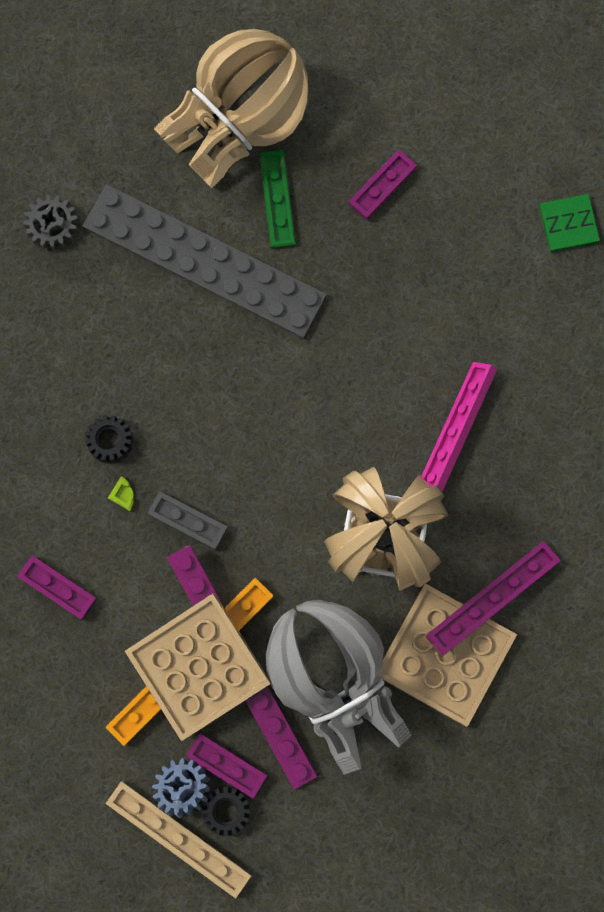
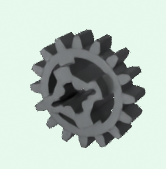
[23,195,79,250]

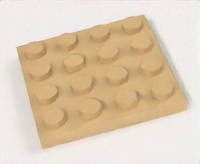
[381,583,517,727]
[125,593,271,741]

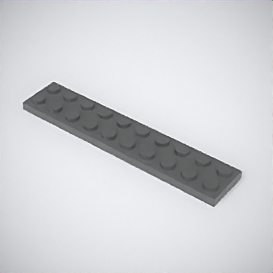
[82,184,327,339]

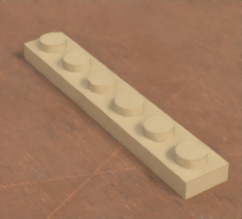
[105,781,252,898]

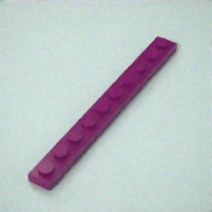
[166,545,317,790]

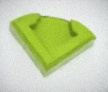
[108,476,134,512]

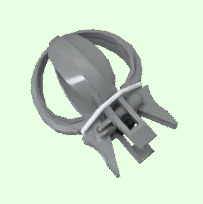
[266,600,412,775]

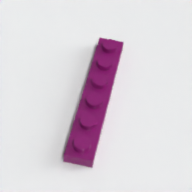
[425,541,561,657]

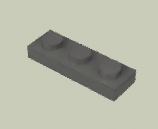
[147,491,228,550]

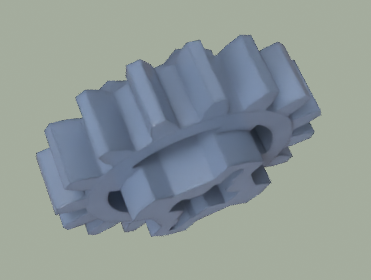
[152,758,211,818]

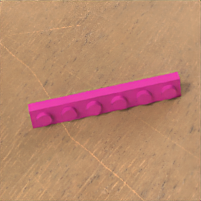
[421,362,497,492]

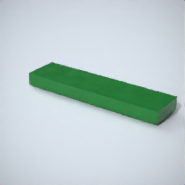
[259,150,296,249]

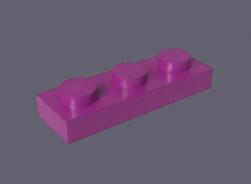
[348,149,417,221]
[17,555,97,620]
[186,733,267,799]

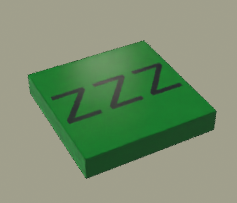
[539,194,600,253]

